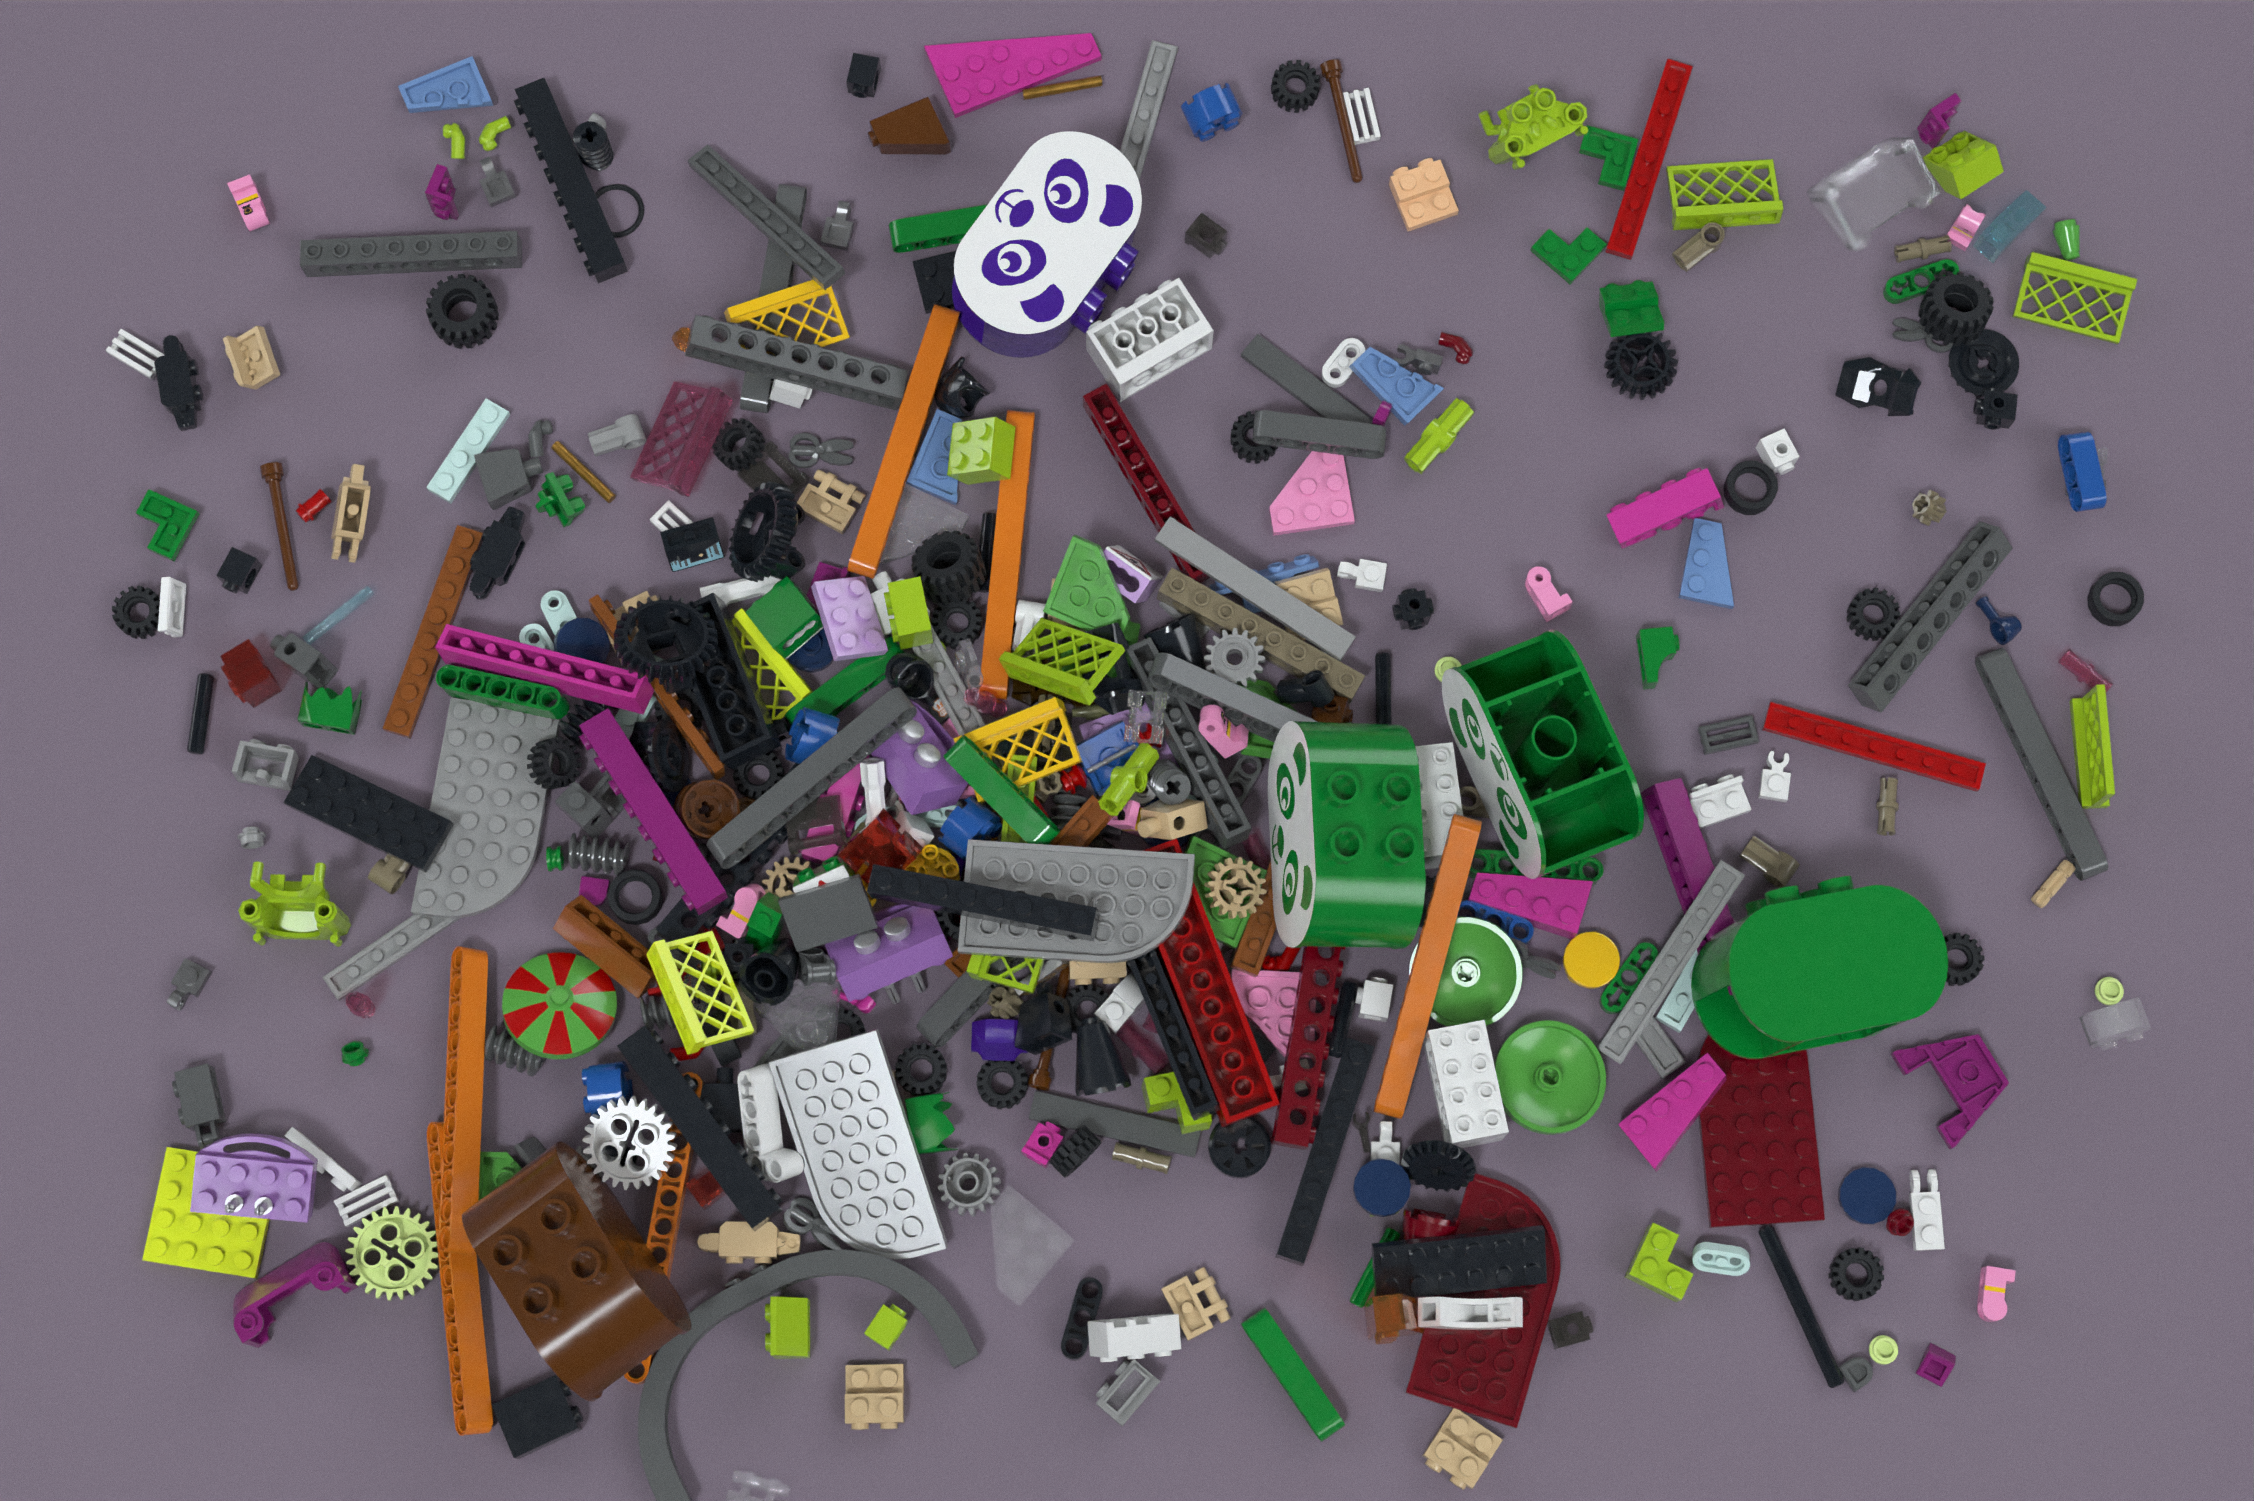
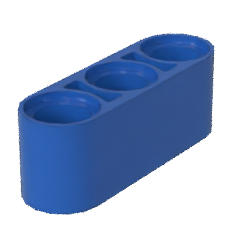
[2058,432,2107,512]
[1457,900,1534,944]

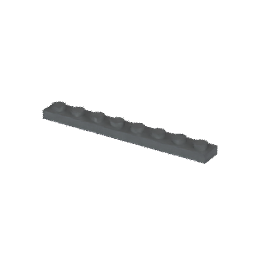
[687,144,845,290]

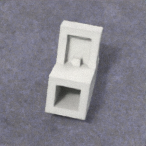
[1094,974,1145,1034]

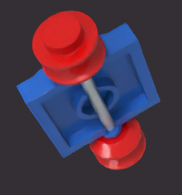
[1060,721,1163,797]

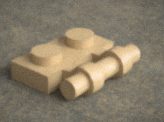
[797,469,866,534]
[1161,1267,1231,1341]

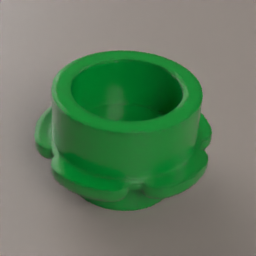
[341,1041,369,1066]

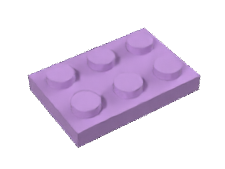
[811,576,888,661]

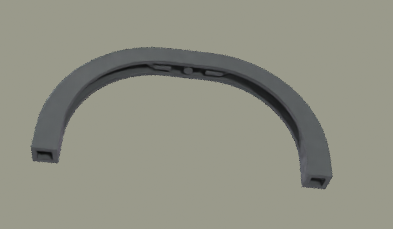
[638,1250,979,1501]

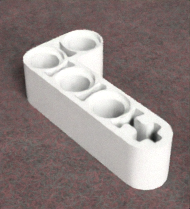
[737,1064,804,1183]

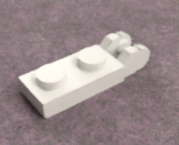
[1909,1169,1945,1251]

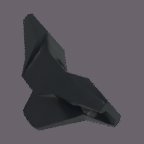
[1835,357,1922,416]
[1079,623,1145,715]

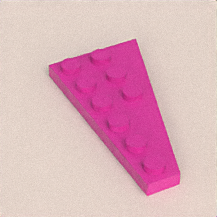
[924,33,1102,118]

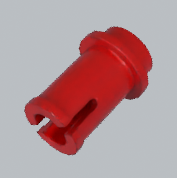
[295,489,332,523]

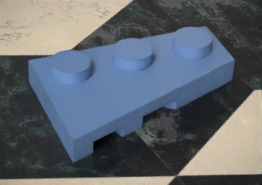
[398,56,494,113]
[1678,518,1734,609]

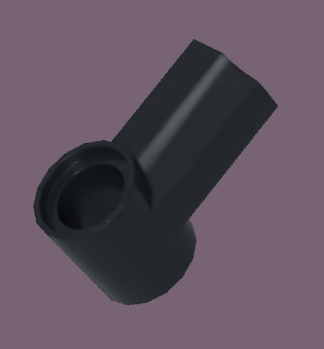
[1277,670,1335,707]

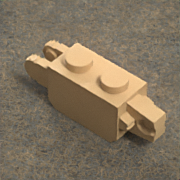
[331,464,371,563]
[696,1221,801,1264]

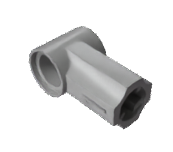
[587,414,646,457]

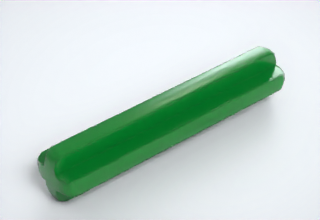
[1350,1228,1400,1308]

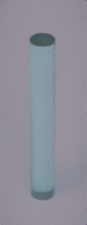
[302,585,374,645]

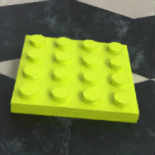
[142,1147,270,1279]

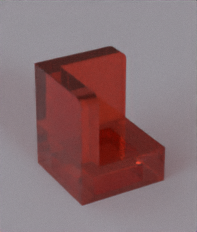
[685,1171,726,1210]

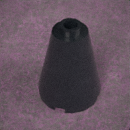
[1144,613,1206,670]
[739,938,798,1006]
[1075,1016,1132,1096]

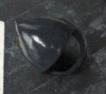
[935,356,990,417]
[885,653,935,706]

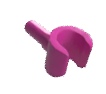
[835,990,876,1014]

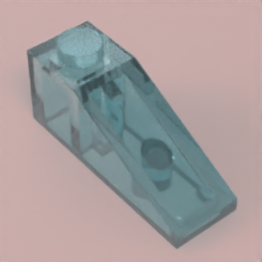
[1973,190,2047,263]

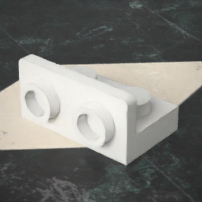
[1688,774,1751,829]

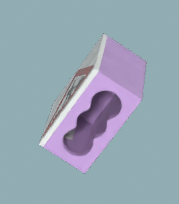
[1103,545,1163,603]

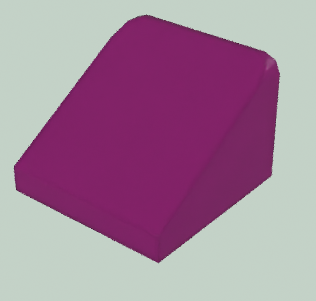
[1916,1343,1956,1387]

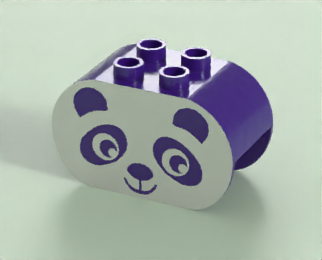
[952,131,1142,358]

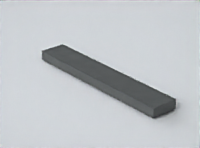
[1241,334,1373,424]
[1029,1091,1201,1158]

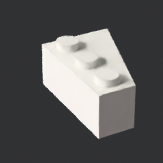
[1087,1313,1181,1362]

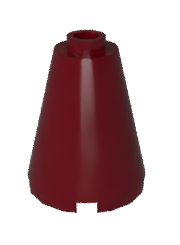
[1403,1208,1460,1240]

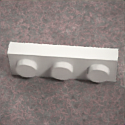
[284,1127,362,1192]

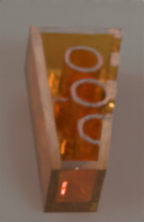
[1364,1294,1424,1345]

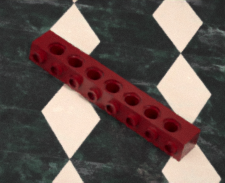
[1083,383,1211,583]
[1271,946,1346,1150]

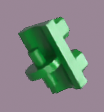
[535,472,585,528]

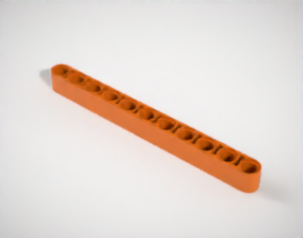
[847,304,961,579]
[979,410,1035,700]
[1374,814,1482,1119]
[438,946,488,1255]
[624,1072,704,1384]
[427,1122,493,1436]

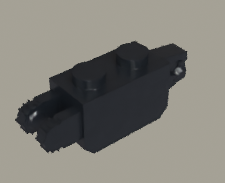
[154,334,203,431]
[469,506,526,600]

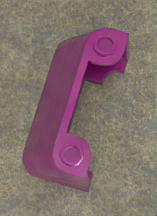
[233,1242,358,1348]

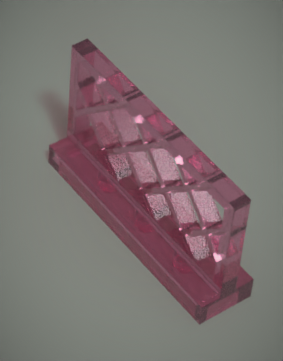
[630,381,733,497]

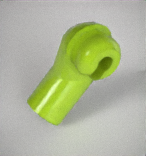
[443,123,465,159]

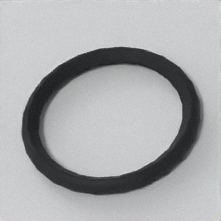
[595,184,644,238]

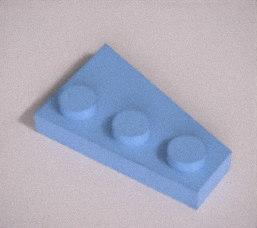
[1349,347,1444,426]
[906,409,962,505]

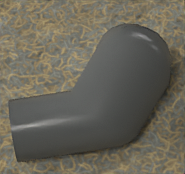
[528,420,553,457]

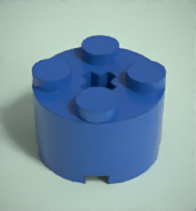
[1181,83,1243,142]
[785,707,840,764]
[938,796,1003,861]
[582,1061,634,1120]

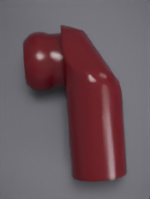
[1438,332,1473,364]

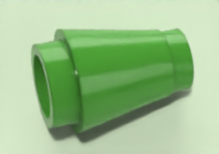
[2052,219,2080,261]

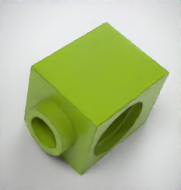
[864,1304,909,1351]

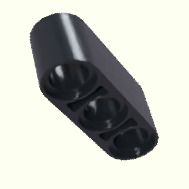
[1061,1277,1103,1361]

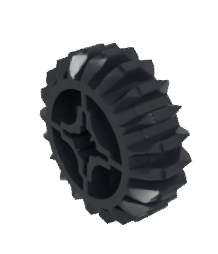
[1604,332,1678,401]

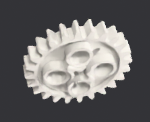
[582,1096,677,1190]

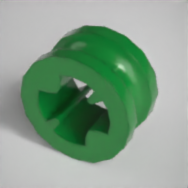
[546,846,564,872]

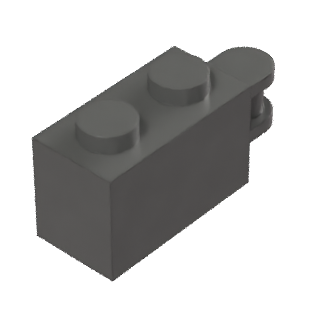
[172,1063,226,1149]

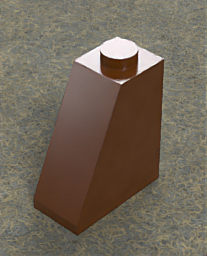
[867,97,951,155]

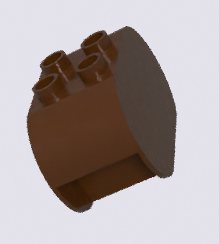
[462,1142,692,1402]

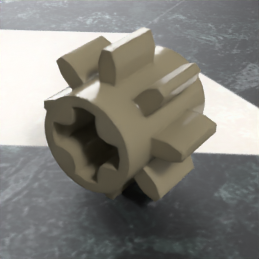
[1912,490,1947,526]
[987,985,1024,1019]

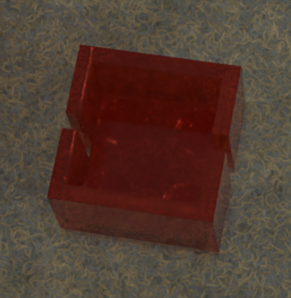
[838,808,923,885]

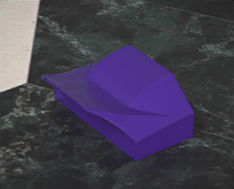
[971,1019,1028,1061]

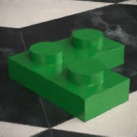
[1579,125,1638,191]
[1530,227,1607,285]
[136,489,199,562]

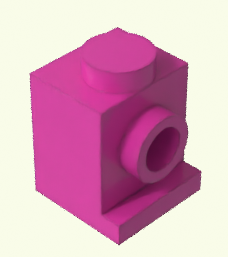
[1021,1121,1064,1168]

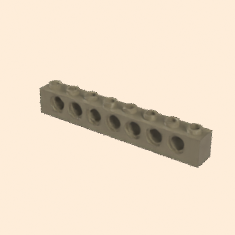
[1157,568,1365,705]

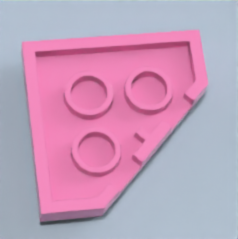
[1269,451,1355,536]
[1231,969,1316,1059]

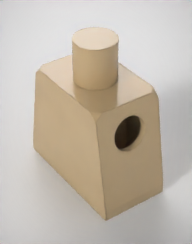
[1137,799,1208,840]

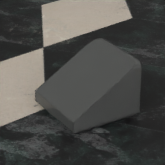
[514,1137,546,1164]

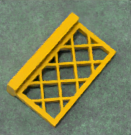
[724,280,850,373]
[954,697,1082,803]

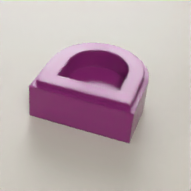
[1372,400,1393,426]
[579,876,610,907]

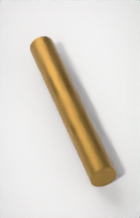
[1022,75,1103,100]
[551,441,616,503]

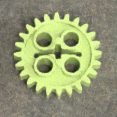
[345,1206,439,1301]

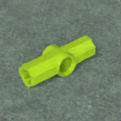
[1404,398,1474,474]
[1098,743,1159,816]

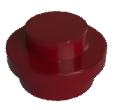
[1886,1208,1914,1236]

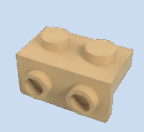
[223,326,280,390]
[1068,961,1127,985]

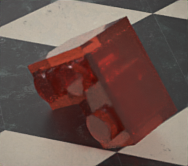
[220,639,282,708]

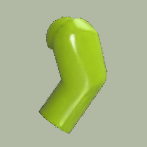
[479,116,511,151]

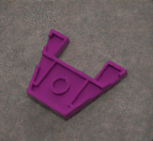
[1890,1034,2009,1150]

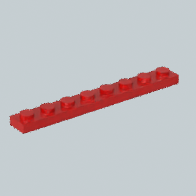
[1605,58,1693,260]
[1762,702,1986,792]

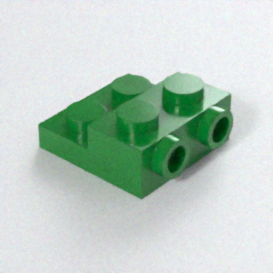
[1599,280,1664,337]

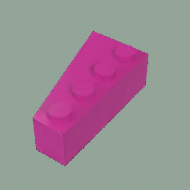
[1606,468,1724,549]
[801,755,870,865]
[1468,873,1593,939]
[1618,1053,1727,1172]

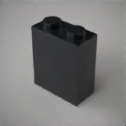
[491,1375,584,1459]

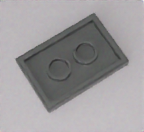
[778,874,878,952]

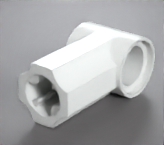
[1012,599,1046,657]

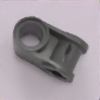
[798,948,836,986]

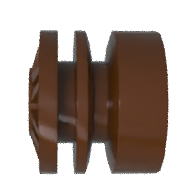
[673,779,740,839]

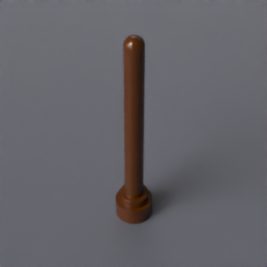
[1320,59,1362,183]
[260,462,298,591]
[1027,966,1070,1091]

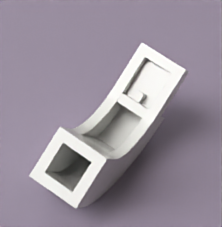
[1418,1297,1523,1330]

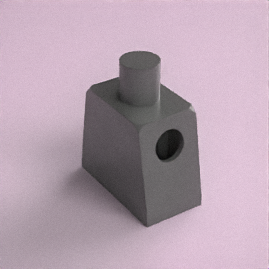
[474,449,544,510]
[270,633,339,689]
[555,781,614,839]

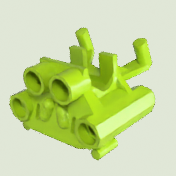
[1478,84,1588,170]
[238,861,351,947]

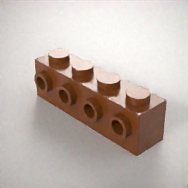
[553,895,657,999]

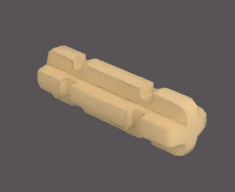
[2031,860,2076,908]

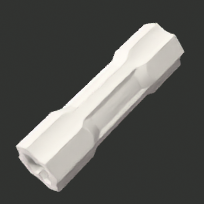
[700,576,781,607]
[860,757,891,846]

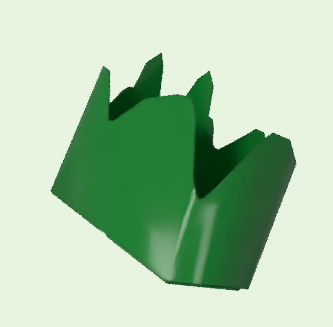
[297,681,362,735]
[905,1092,958,1155]

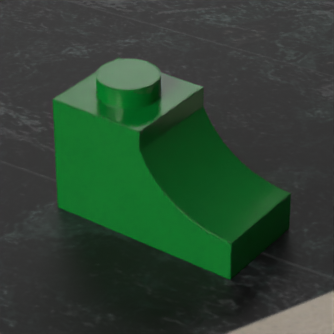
[1636,626,1679,690]
[745,892,785,950]

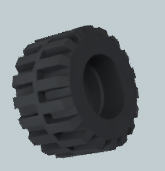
[1918,272,1994,346]
[426,274,499,349]
[911,531,986,605]

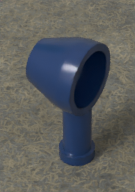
[1976,596,2022,645]

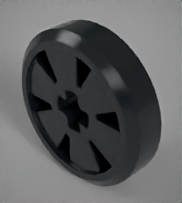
[1208,1117,1271,1179]

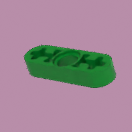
[1883,259,1960,304]
[1599,942,1658,1014]

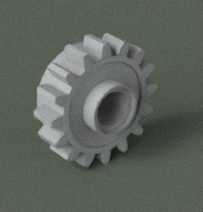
[1204,628,1265,688]
[938,1153,1001,1217]

